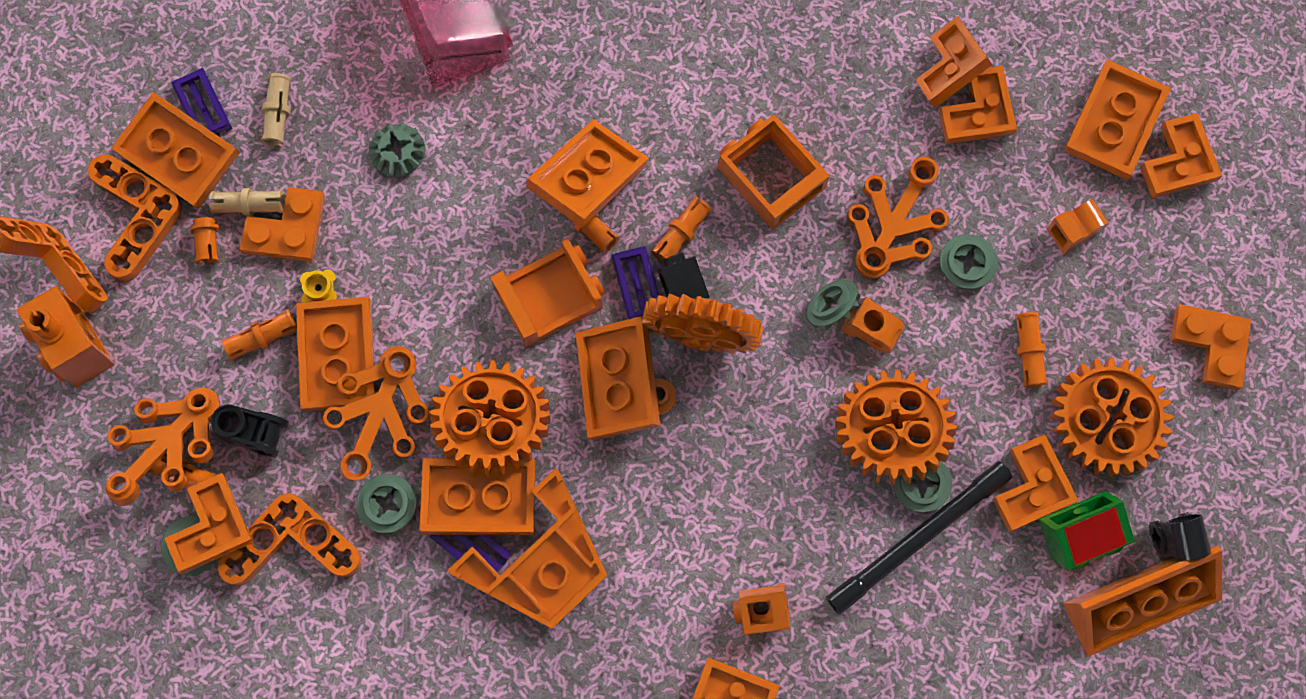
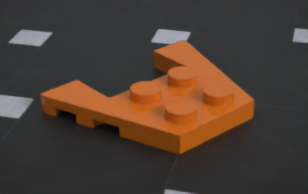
[447,468,608,629]

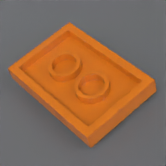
[1063,59,1171,181]
[111,92,240,209]
[526,119,649,227]
[296,297,376,412]
[575,316,661,440]
[420,458,536,536]

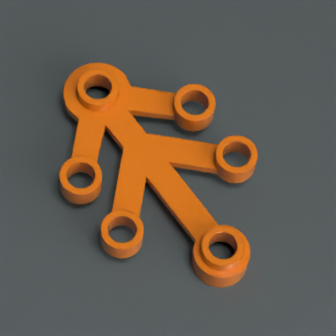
[847,157,949,279]
[322,346,429,482]
[105,388,220,506]

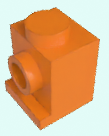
[733,583,791,635]

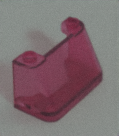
[399,0,513,89]

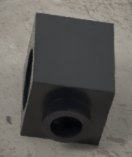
[656,252,710,299]

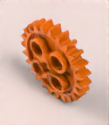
[642,294,764,354]
[1050,357,1174,477]
[429,360,551,475]
[835,369,957,485]

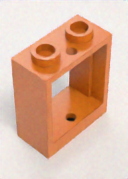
[718,114,830,230]

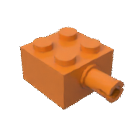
[16,286,115,388]

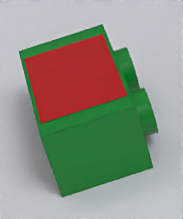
[1039,491,1135,571]

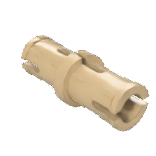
[260,73,291,146]
[209,188,286,216]

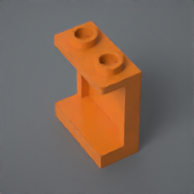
[490,238,605,348]

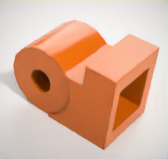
[1047,199,1109,255]
[840,297,905,353]

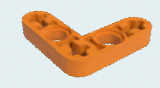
[88,154,183,282]
[0,216,108,313]
[218,493,362,586]

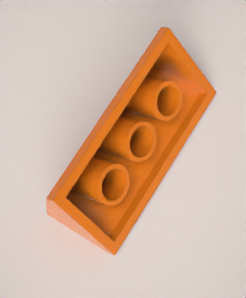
[1063,546,1222,657]

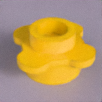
[300,269,337,302]

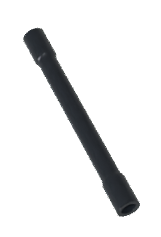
[826,461,1012,615]

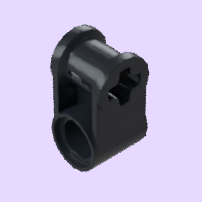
[211,404,289,458]
[1149,512,1211,561]

